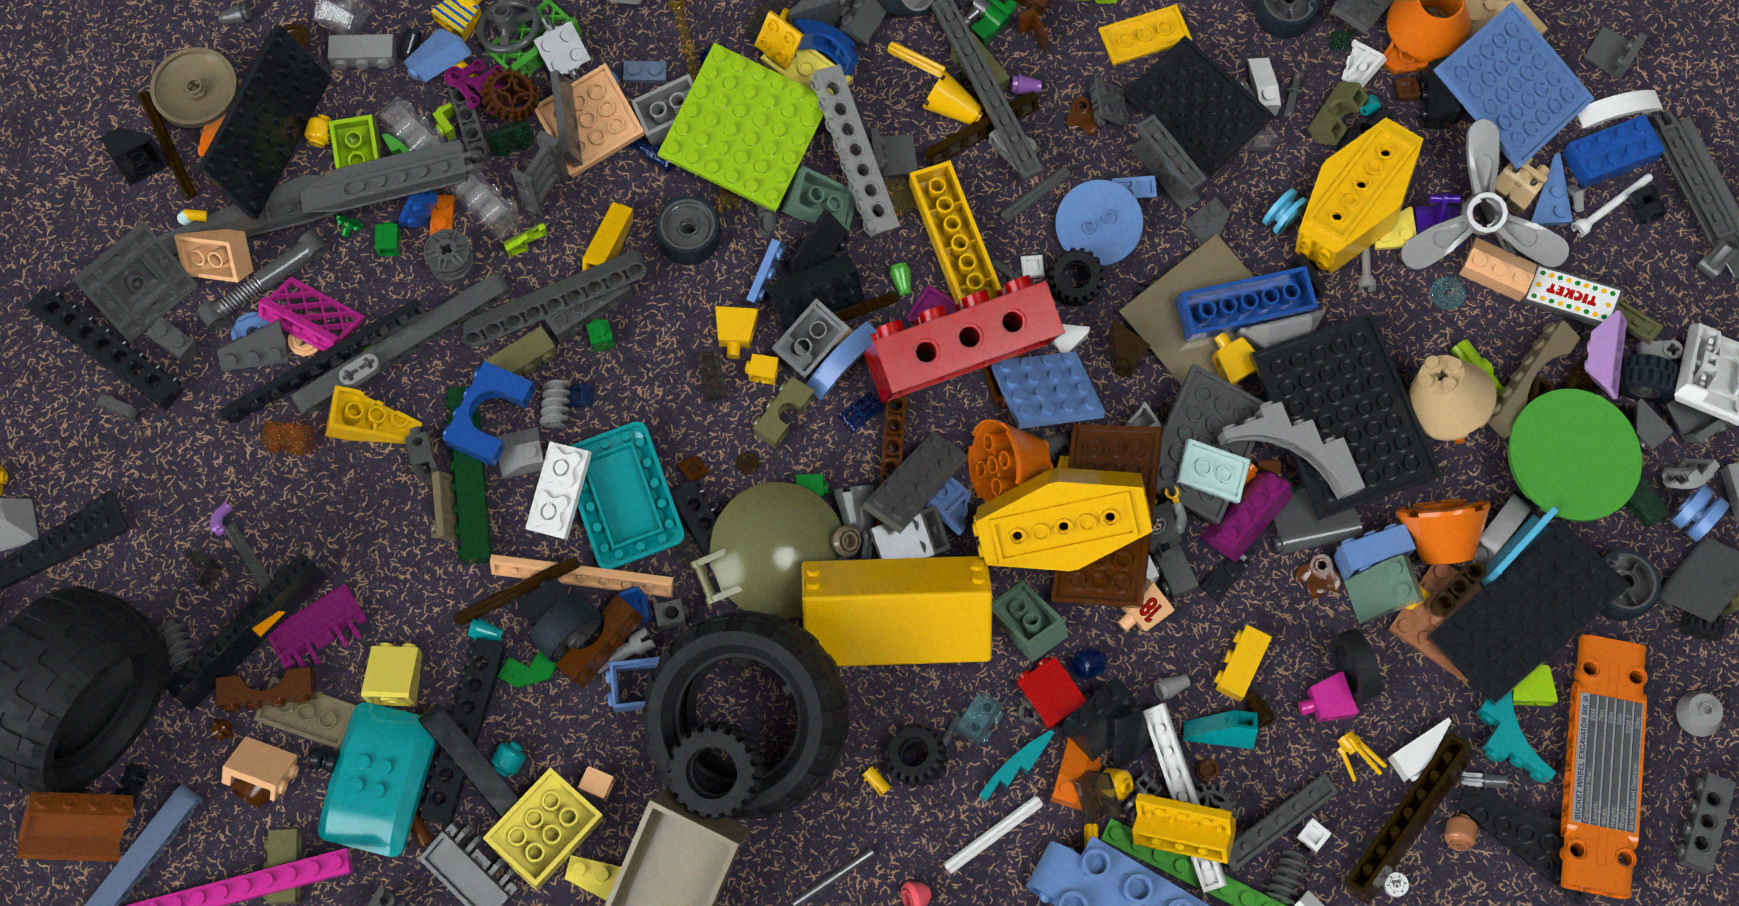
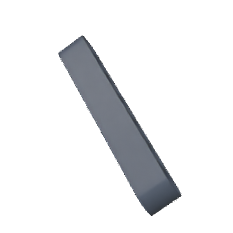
[85,784,203,906]

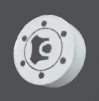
[1383,872,1409,897]

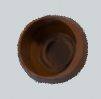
[230,780,271,808]

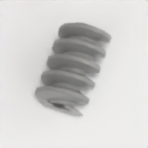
[539,379,571,428]

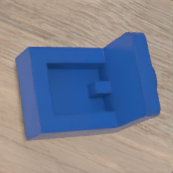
[618,586,652,623]

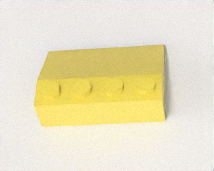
[483,767,603,891]

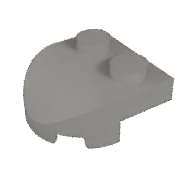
[1661,458,1720,489]

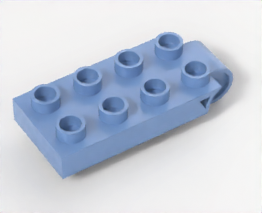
[1026,836,1210,906]

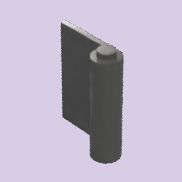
[1273,483,1363,555]
[1656,537,1739,623]

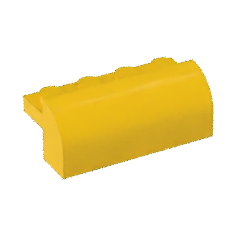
[1132,793,1236,864]

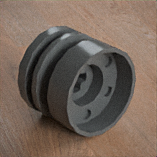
[424,229,475,285]

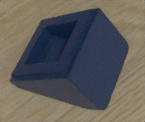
[567,383,594,408]

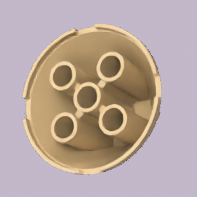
[1407,355,1497,441]

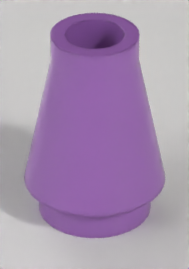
[1009,74,1042,95]

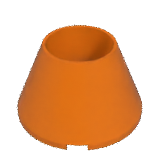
[1386,0,1472,62]
[1396,499,1491,565]

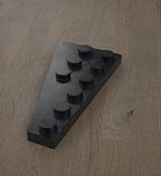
[1457,785,1586,905]

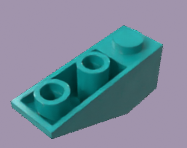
[1183,710,1258,749]

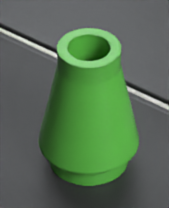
[889,262,912,297]

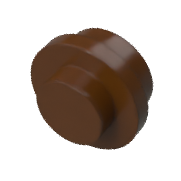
[1196,758,1220,782]

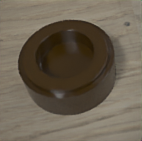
[736,452,759,475]

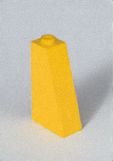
[582,202,633,283]

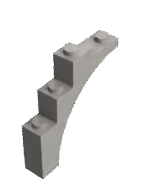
[1217,401,1365,500]

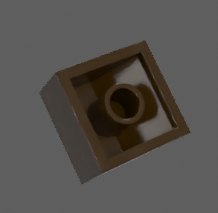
[1107,319,1151,379]

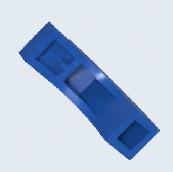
[792,19,859,76]

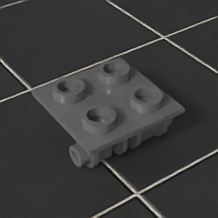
[1089,78,1129,127]

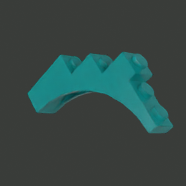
[1476,691,1556,783]

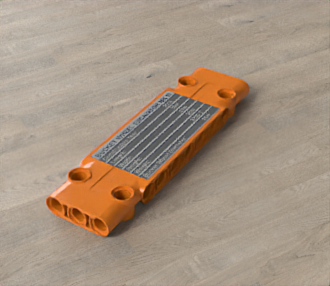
[1560,635,1648,899]

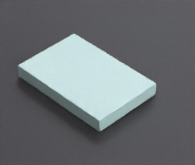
[1175,438,1250,504]

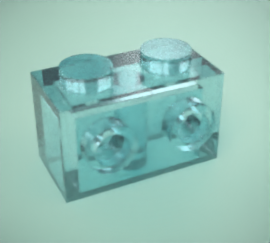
[955,690,1004,747]

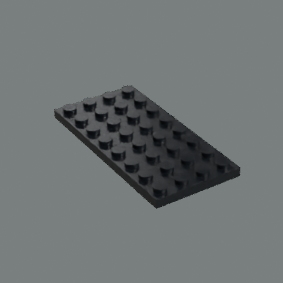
[197,25,331,220]
[1427,520,1631,706]

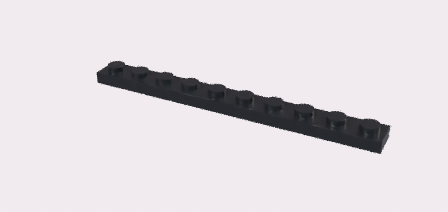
[220,298,427,423]

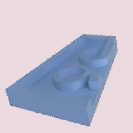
[746,238,787,305]

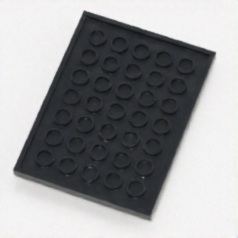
[1249,312,1442,521]

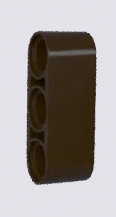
[1429,560,1486,617]

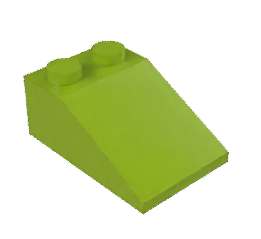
[328,114,381,169]

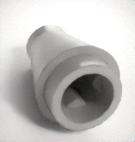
[1154,674,1190,701]

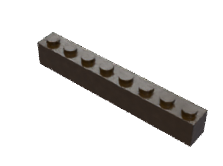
[1344,732,1474,905]

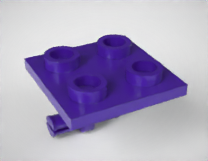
[1415,192,1462,248]

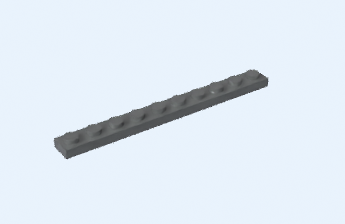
[931,0,1044,182]

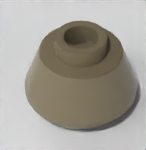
[831,525,861,557]

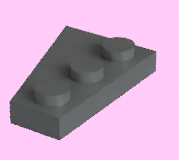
[217,318,289,371]

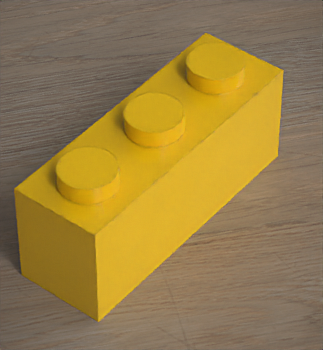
[1214,625,1272,702]

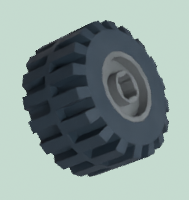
[1618,354,1679,402]

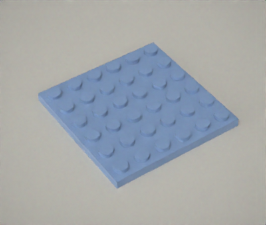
[1433,1,1595,169]

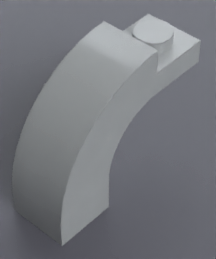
[1473,493,1532,566]

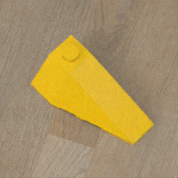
[325,385,422,444]

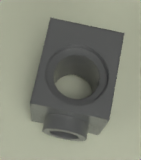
[653,598,690,631]

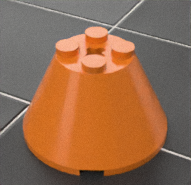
[968,419,1053,502]

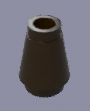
[1245,691,1275,728]

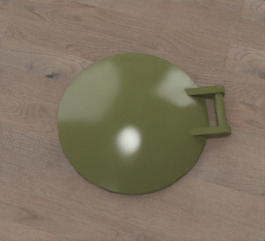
[690,482,846,619]

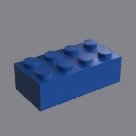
[1562,114,1665,189]

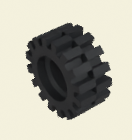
[1679,610,1726,642]

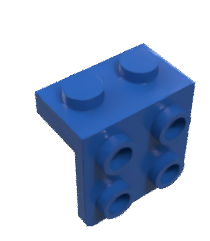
[398,190,437,228]

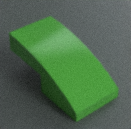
[382,133,410,155]

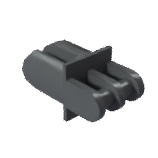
[1116,771,1163,819]

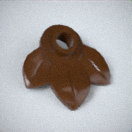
[1066,96,1108,136]
[1295,554,1341,599]

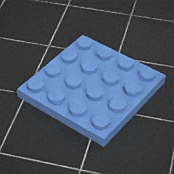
[991,351,1105,429]

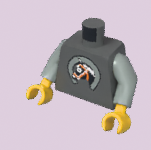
[1150,486,1187,558]

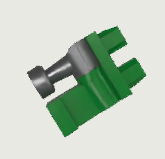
[962,0,1017,46]

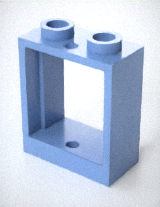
[606,657,660,712]

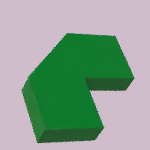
[497,651,559,689]

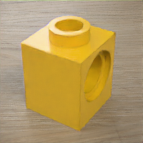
[745,354,779,385]

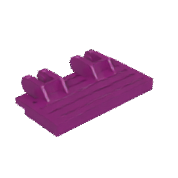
[267,584,367,670]

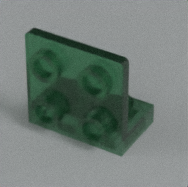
[486,120,535,157]

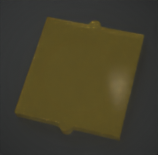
[884,176,918,216]

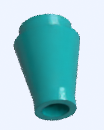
[468,618,504,643]

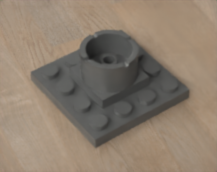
[72,221,199,343]

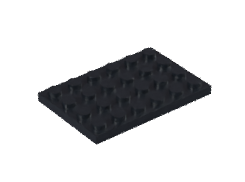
[1123,35,1274,177]

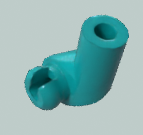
[1360,95,1381,116]

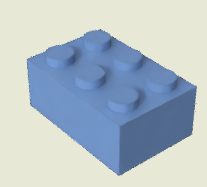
[1332,523,1416,581]

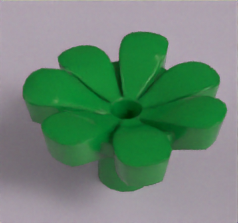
[336,214,364,237]

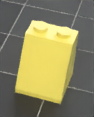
[361,643,422,707]

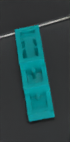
[978,730,1054,803]

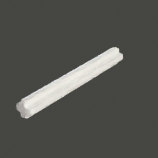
[944,796,1043,874]

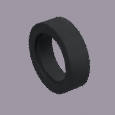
[1331,628,1382,702]

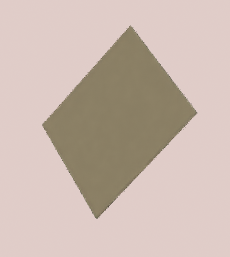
[1119,234,1256,386]

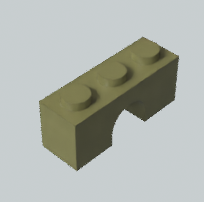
[1307,81,1369,145]
[753,376,814,449]

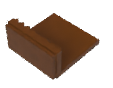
[1017,8,1048,53]

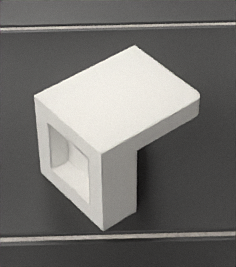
[1296,818,1331,855]

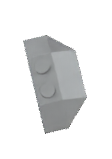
[1235,309,1324,351]

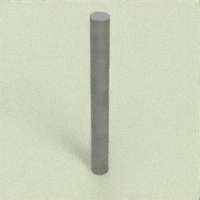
[790,847,875,906]

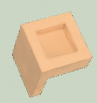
[578,766,616,802]

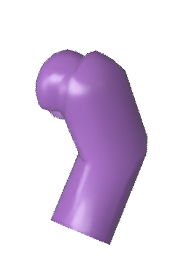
[210,502,233,536]

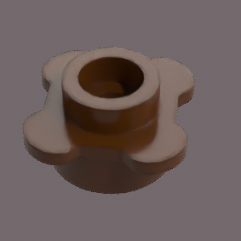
[210,718,233,741]

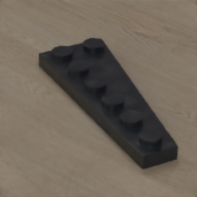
[0,490,130,591]

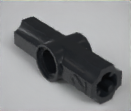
[1334,106,1395,152]

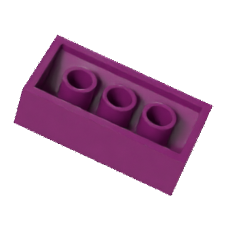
[1199,472,1292,562]

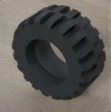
[666,721,766,820]

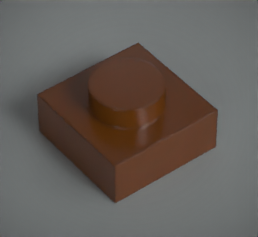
[1394,77,1420,102]

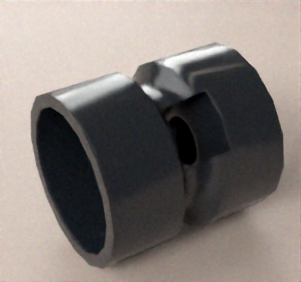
[1628,185,1667,225]

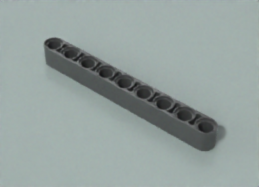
[463,251,646,347]

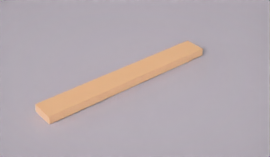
[490,554,674,597]

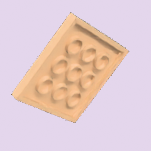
[535,63,646,178]

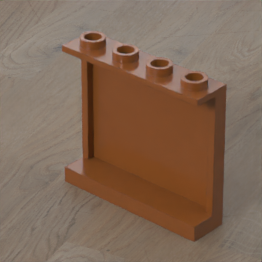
[17,791,133,862]

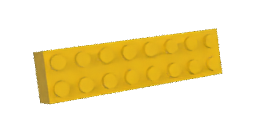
[909,161,1002,305]

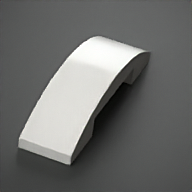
[1577,90,1663,129]

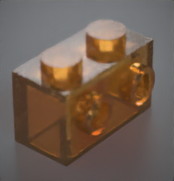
[260,420,315,456]

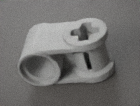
[1636,340,1683,363]

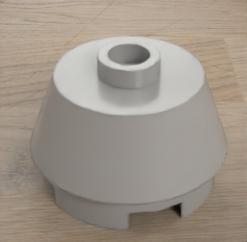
[1676,691,1723,737]

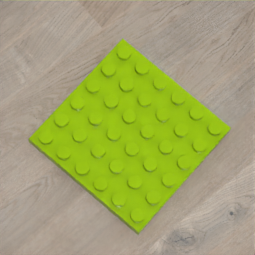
[657,43,824,213]

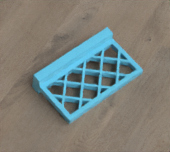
[1475,506,1559,587]

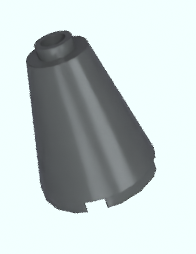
[834,485,879,548]

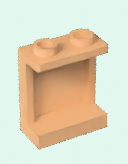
[221,736,299,801]

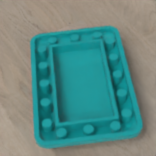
[570,421,685,570]
[317,702,436,857]

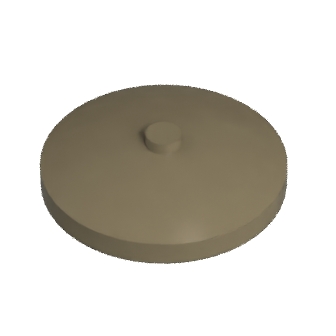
[150,47,239,128]

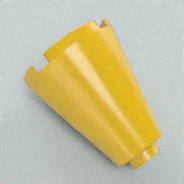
[922,70,983,125]

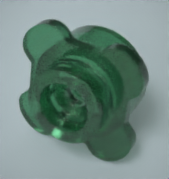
[1329,30,1351,52]

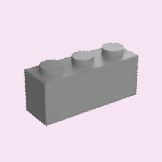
[328,34,396,70]

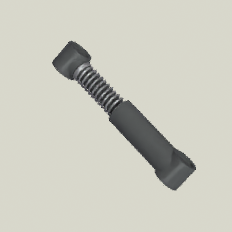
[196,231,328,332]

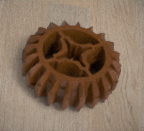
[480,66,540,124]

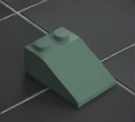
[781,166,856,231]
[1344,554,1425,624]
[992,580,1069,662]

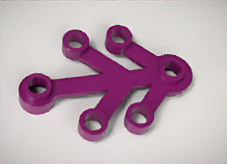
[444,59,518,114]

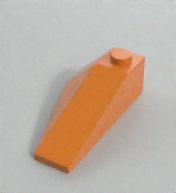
[1050,737,1101,815]

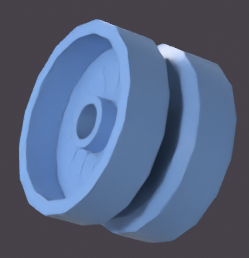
[1670,484,1730,542]

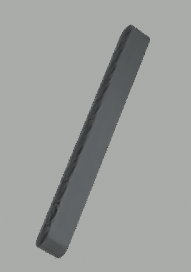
[292,272,512,418]

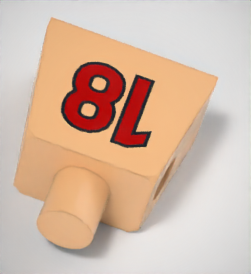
[1117,577,1174,632]

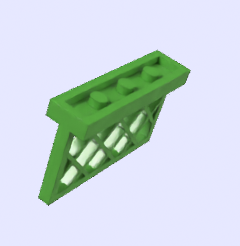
[484,0,582,76]

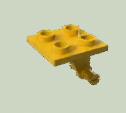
[754,8,804,70]

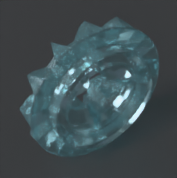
[1430,275,1466,310]

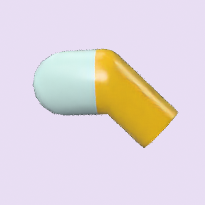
[177,209,207,225]

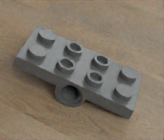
[1330,0,1393,34]

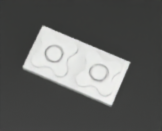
[525,442,592,540]

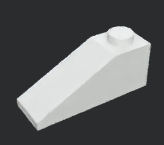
[1248,58,1281,115]
[1387,717,1451,782]

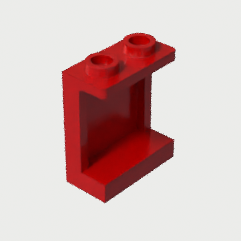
[1016,656,1087,731]

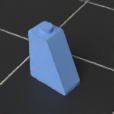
[404,28,472,82]

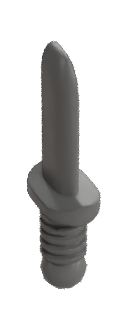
[1284,72,1302,117]
[991,260,1022,281]

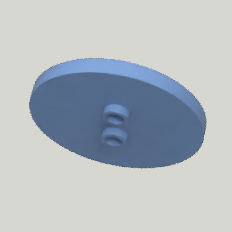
[1056,180,1143,267]

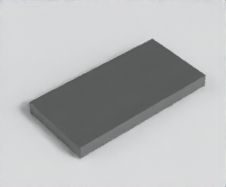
[550,70,583,167]

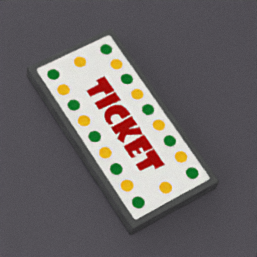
[1522,264,1624,327]

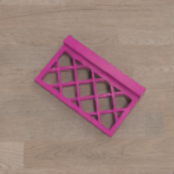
[258,277,365,351]

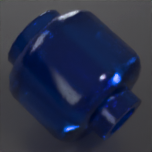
[1071,646,1107,680]

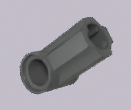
[1696,237,1739,281]

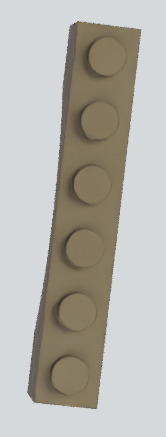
[1487,320,1580,437]

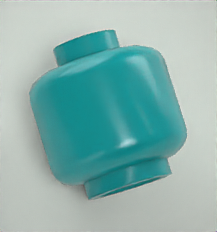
[490,740,526,777]

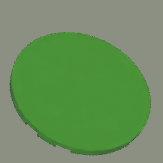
[1507,389,1642,522]

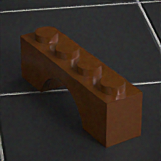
[556,595,644,689]
[216,667,317,713]

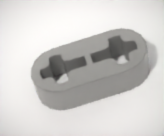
[339,354,380,388]

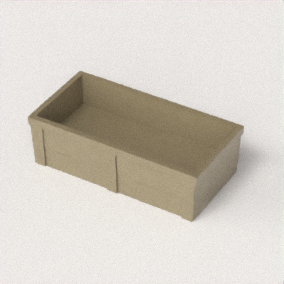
[605,788,750,906]

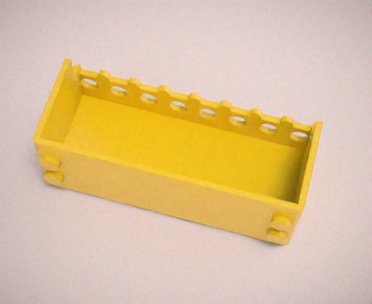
[801,556,992,666]

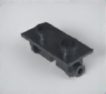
[114,763,150,808]

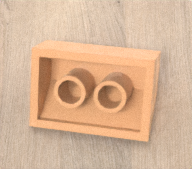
[1459,237,1537,302]

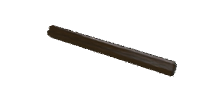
[138,91,197,200]
[454,556,580,626]

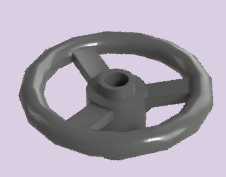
[476,0,541,54]

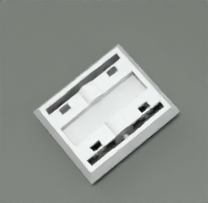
[1674,323,1739,426]

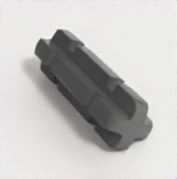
[859,530,875,560]

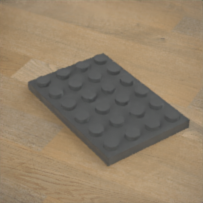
[1156,364,1265,525]

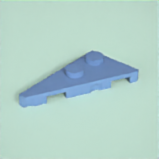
[1531,153,1573,226]

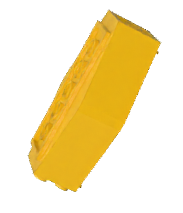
[1295,117,1424,273]
[972,468,1152,571]

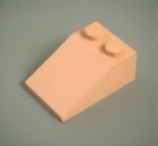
[174,229,254,282]

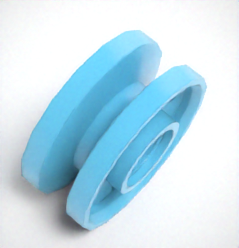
[1262,188,1308,236]

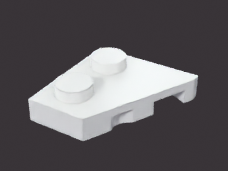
[1341,39,1387,88]

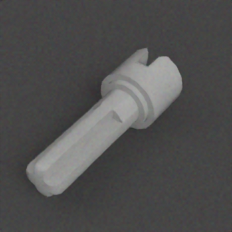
[597,627,656,674]

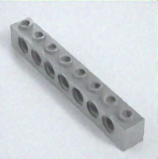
[810,64,900,239]

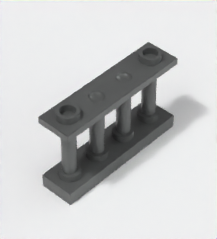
[1130,114,1207,212]
[512,130,570,218]

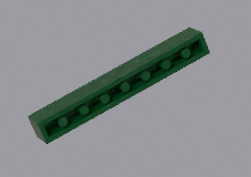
[445,385,492,565]

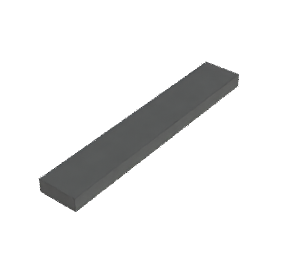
[1228,773,1339,871]

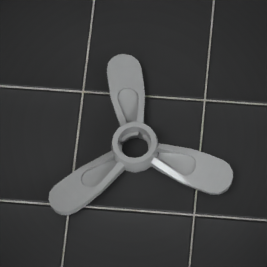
[1400,119,1569,270]

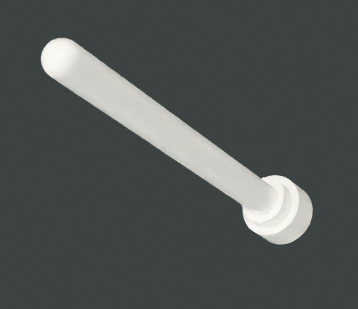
[1571,173,1653,238]

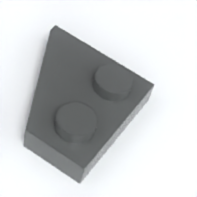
[1183,197,1230,245]

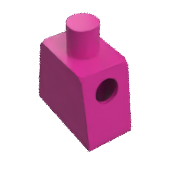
[1298,671,1359,722]

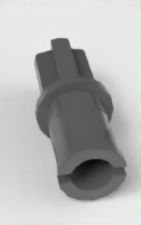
[1459,771,1509,790]

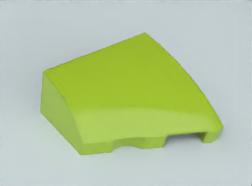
[503,222,548,258]

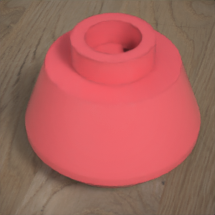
[901,881,931,906]

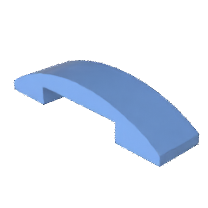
[806,321,876,401]

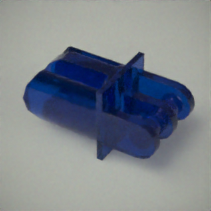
[838,391,884,434]

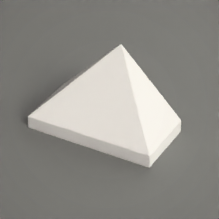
[1051,324,1090,353]

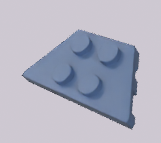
[925,478,971,536]

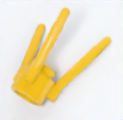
[1337,731,1387,782]

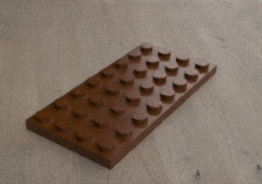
[1051,424,1163,609]

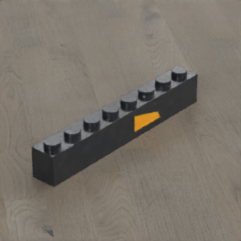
[165,553,327,712]

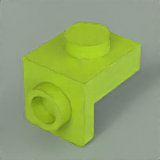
[432,103,457,141]

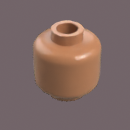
[1444,814,1478,851]

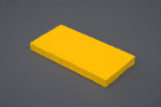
[1098,4,1192,66]

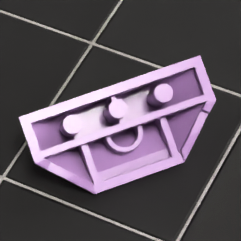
[1584,310,1627,399]

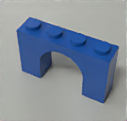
[442,361,536,467]

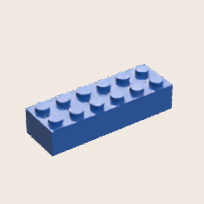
[1175,266,1318,342]

